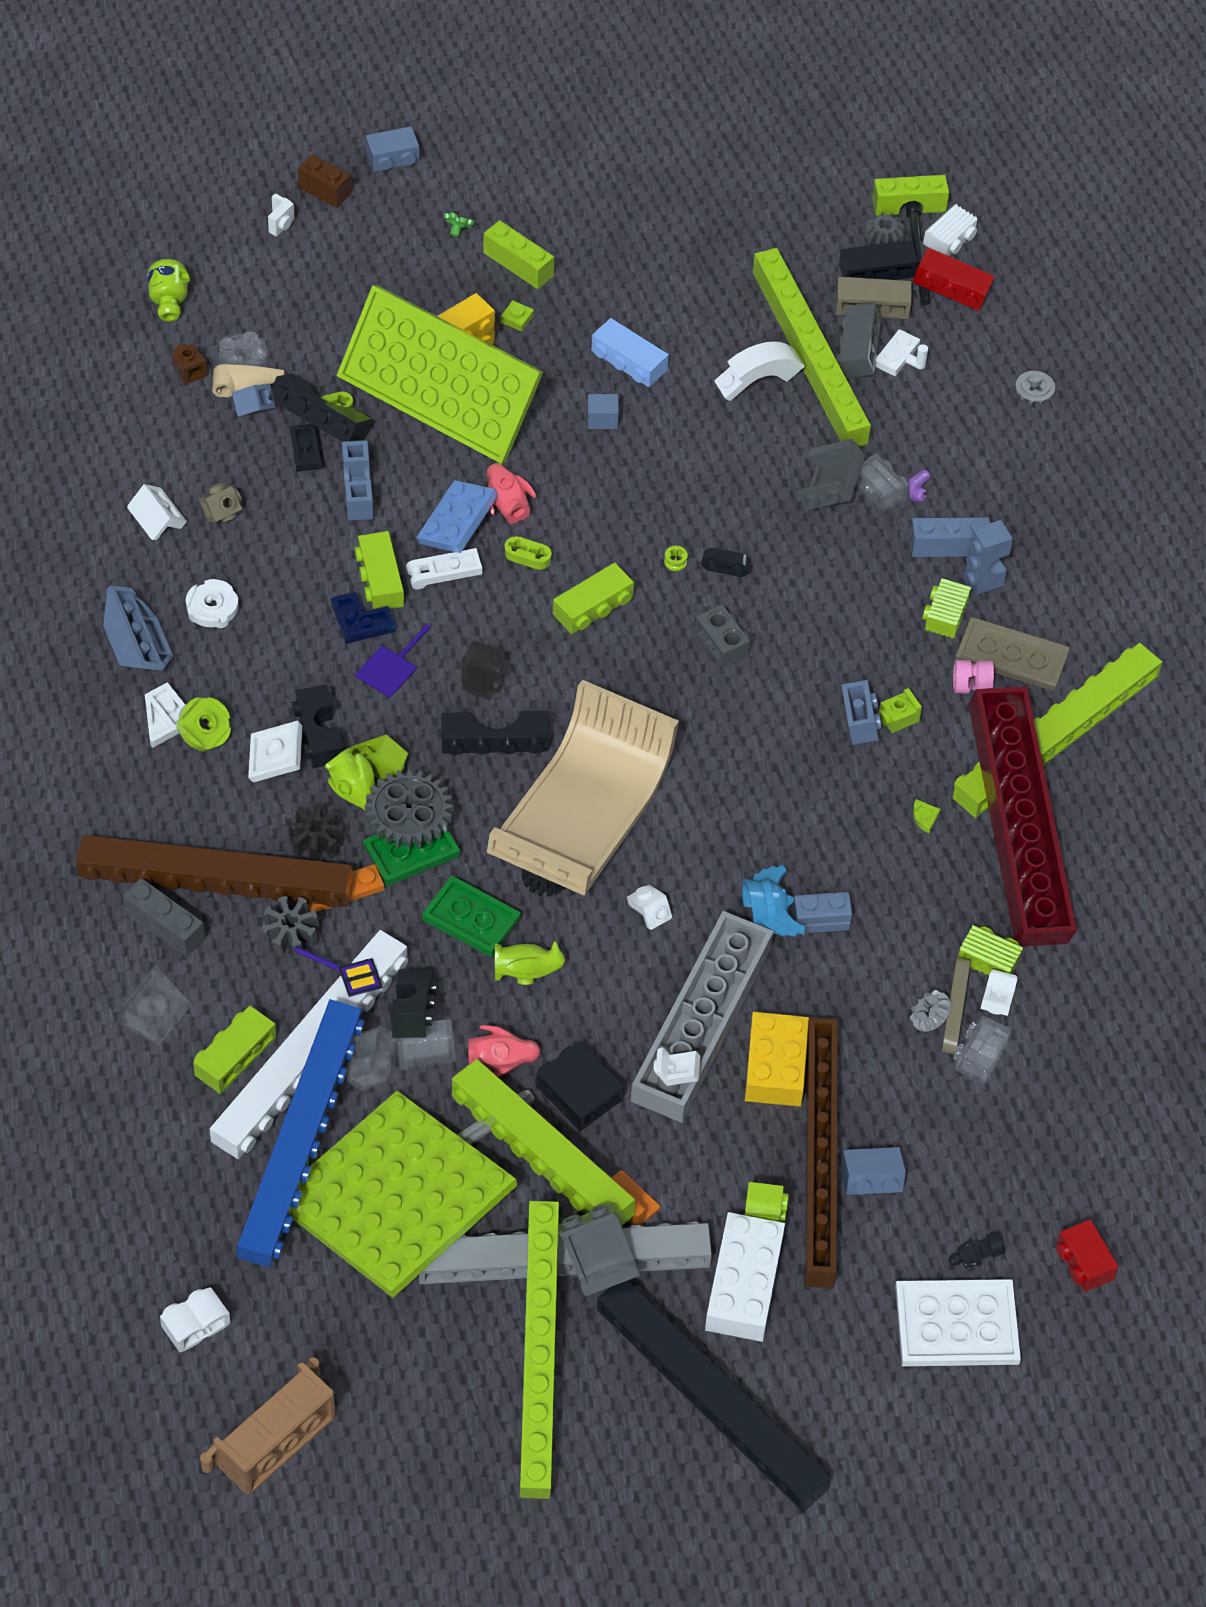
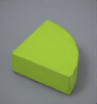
[913,799,940,833]

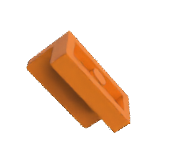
[605,1170,660,1226]

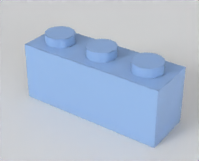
[591,318,669,387]

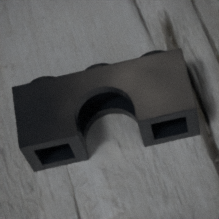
[291,684,344,769]
[390,969,438,1038]

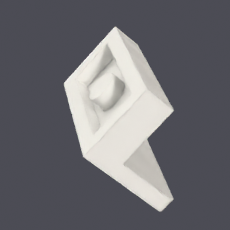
[128,484,187,540]

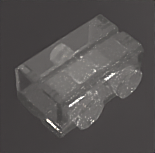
[856,454,909,513]
[953,1016,1012,1084]

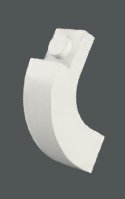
[714,342,805,401]

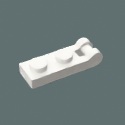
[406,548,482,590]

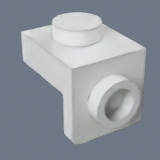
[268,194,294,237]
[627,885,672,930]
[981,970,1018,1016]
[654,1048,700,1086]

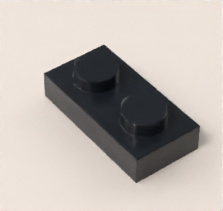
[290,424,321,472]

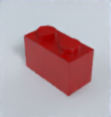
[1056,1219,1119,1292]

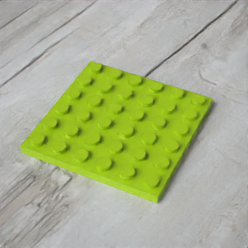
[290,1091,517,1298]

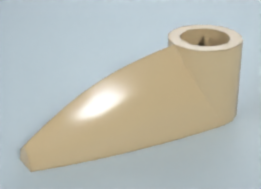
[212,364,284,397]

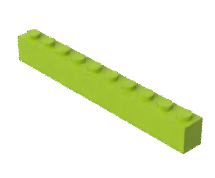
[753,248,871,447]
[953,643,1162,818]
[520,1201,559,1499]

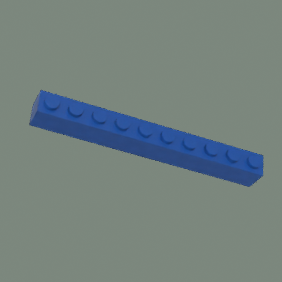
[237,999,365,1268]

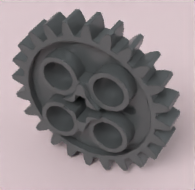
[365,769,453,849]

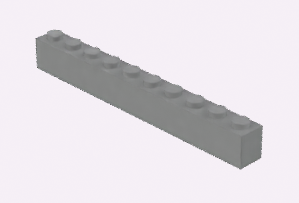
[419,1222,711,1284]

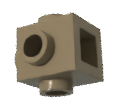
[198,483,242,522]

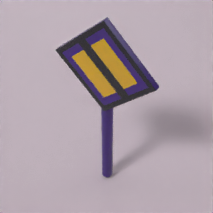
[294,947,383,997]

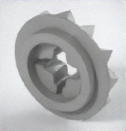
[1016,371,1055,405]
[910,990,951,1032]

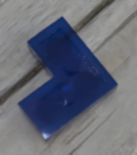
[331,592,395,644]

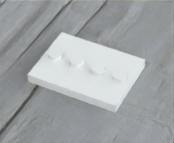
[895,1280,1021,1366]

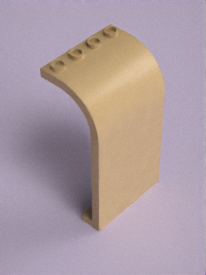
[487,680,679,896]

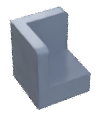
[232,383,276,416]
[588,394,618,429]

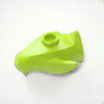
[324,748,376,811]
[495,941,565,985]

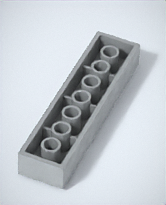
[631,911,774,1123]

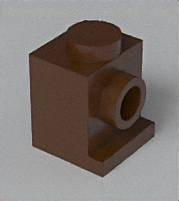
[171,344,207,385]

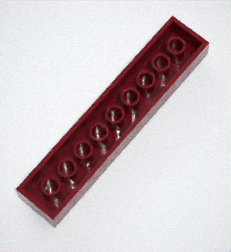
[968,686,1077,947]

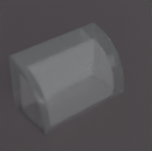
[395,1019,456,1069]

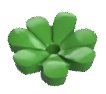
[444,212,475,237]

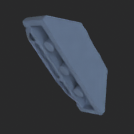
[103,585,173,670]

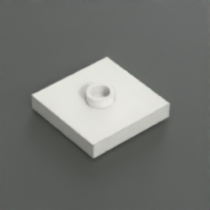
[248,721,302,782]

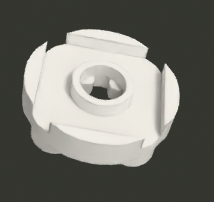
[186,579,239,628]

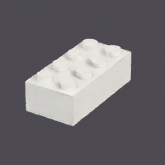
[705,1212,785,1342]

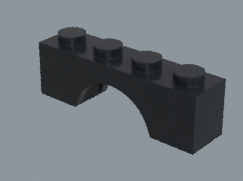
[268,373,372,442]
[441,711,549,755]

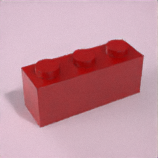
[913,247,995,311]

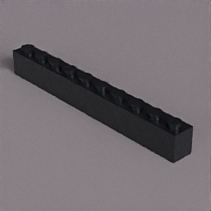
[597,1280,831,1513]

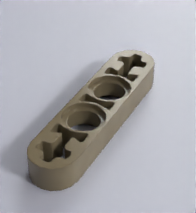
[941,958,970,1055]

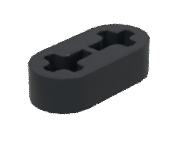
[701,548,751,577]

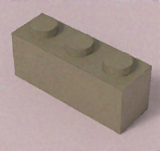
[836,277,911,319]

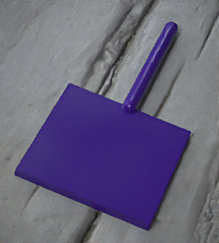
[354,623,431,698]

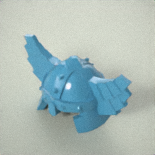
[741,865,805,937]

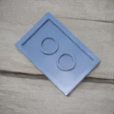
[416,480,498,553]

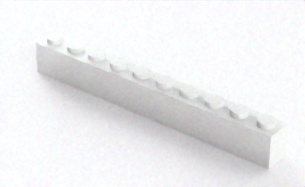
[210,930,408,1159]

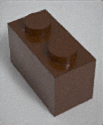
[297,154,351,208]

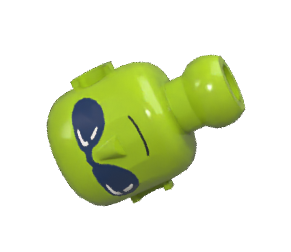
[148,259,190,322]

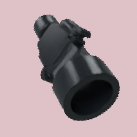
[948,1232,1005,1268]

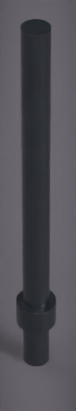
[906,201,930,305]

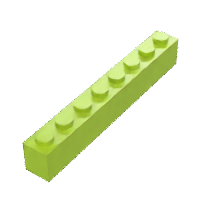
[452,1059,635,1226]

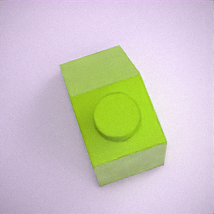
[350,735,408,780]

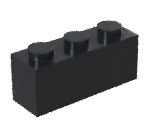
[839,240,918,280]

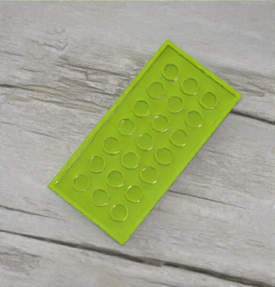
[337,285,543,464]

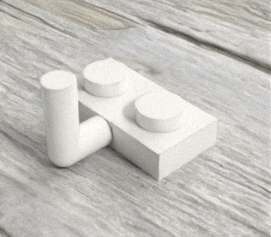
[875,329,928,376]

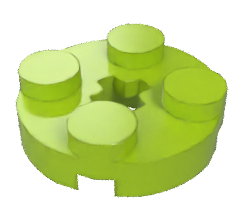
[176,697,231,752]

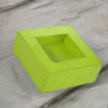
[501,300,534,331]

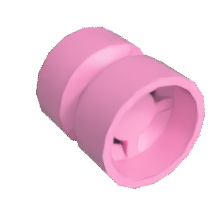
[953,660,994,694]

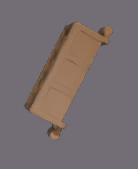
[200,1358,335,1495]

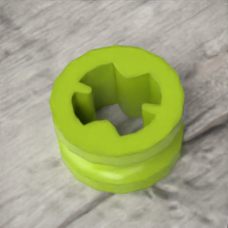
[664,546,688,571]

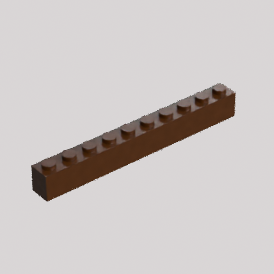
[76,835,353,908]
[804,1018,837,1288]

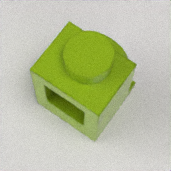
[878,688,922,733]

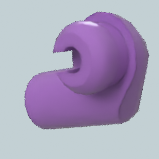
[909,470,930,502]

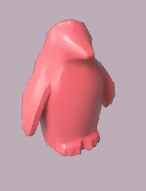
[486,463,536,524]
[469,1025,540,1078]

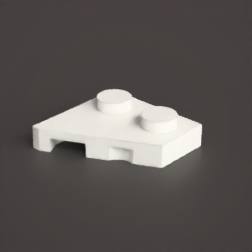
[145,682,185,748]

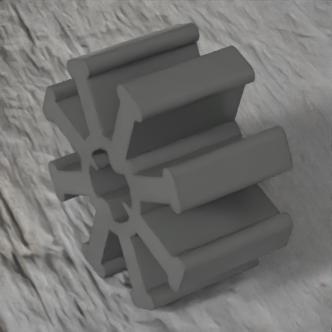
[262,896,320,957]

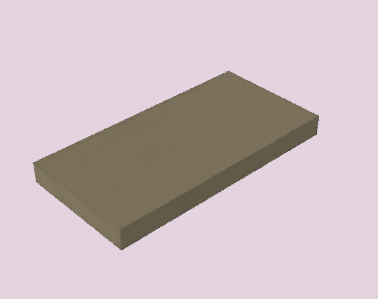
[955,617,1070,691]

